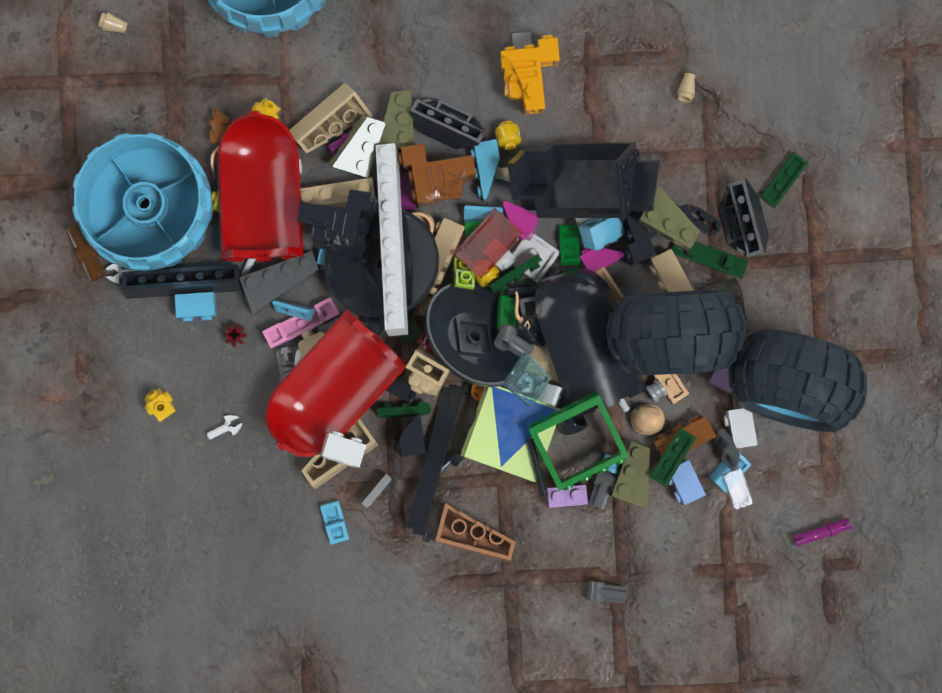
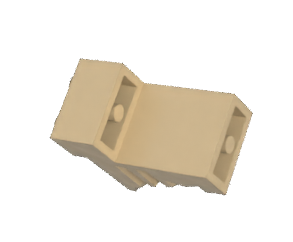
[403,344,450,396]

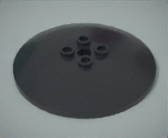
[324,210,439,319]
[425,283,529,387]

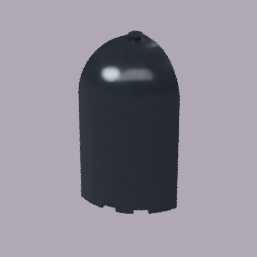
[535,268,646,418]

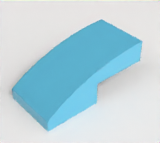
[320,500,349,544]

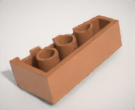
[435,503,515,563]

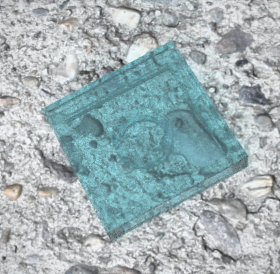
[503,353,552,408]

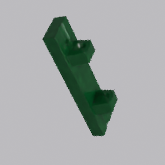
[672,242,749,279]

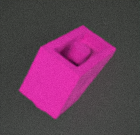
[503,200,540,241]
[580,248,625,272]

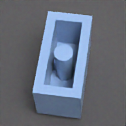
[669,460,706,505]

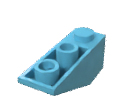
[471,139,500,202]

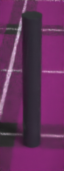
[526,438,548,496]

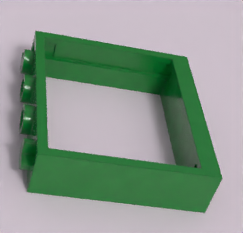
[527,391,629,491]

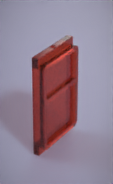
[454,208,522,278]

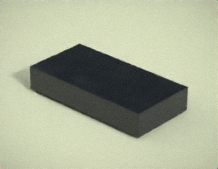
[386,376,417,403]

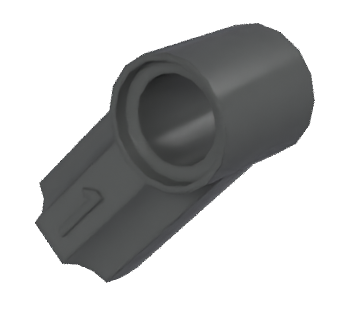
[494,325,534,361]
[588,471,617,510]
[586,581,626,604]

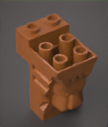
[398,144,476,208]

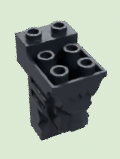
[297,190,379,259]
[621,204,694,267]

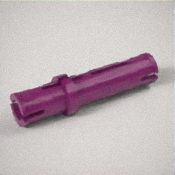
[793,518,852,547]

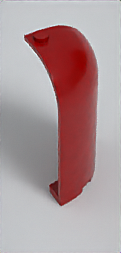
[218,111,303,262]
[266,310,407,457]

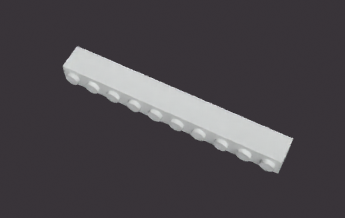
[376,143,408,336]

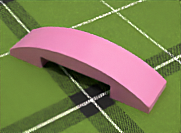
[262,297,340,349]

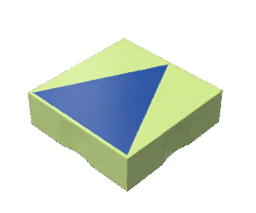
[460,386,560,482]

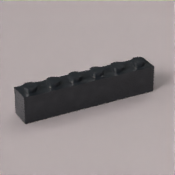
[122,264,241,299]

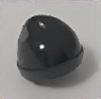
[556,404,588,435]

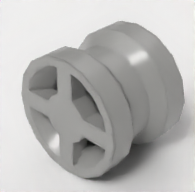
[645,379,668,403]

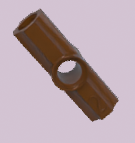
[67,224,106,282]

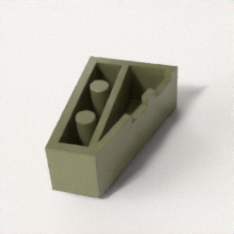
[610,442,650,510]

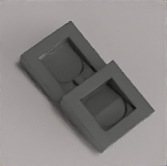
[714,428,740,473]

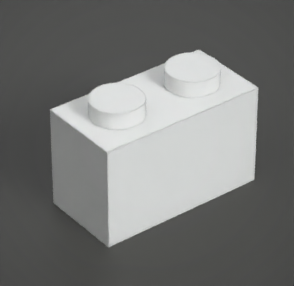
[724,408,758,448]
[319,431,366,468]

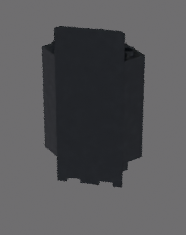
[507,142,660,218]

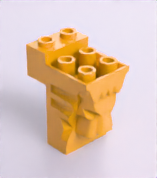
[500,35,560,114]

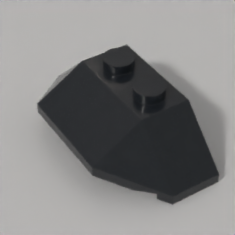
[409,98,486,150]
[719,178,769,258]

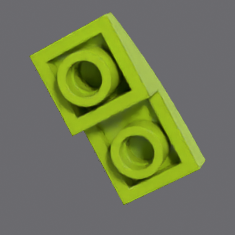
[453,257,475,290]

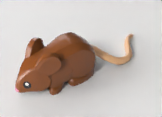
[209,108,231,180]

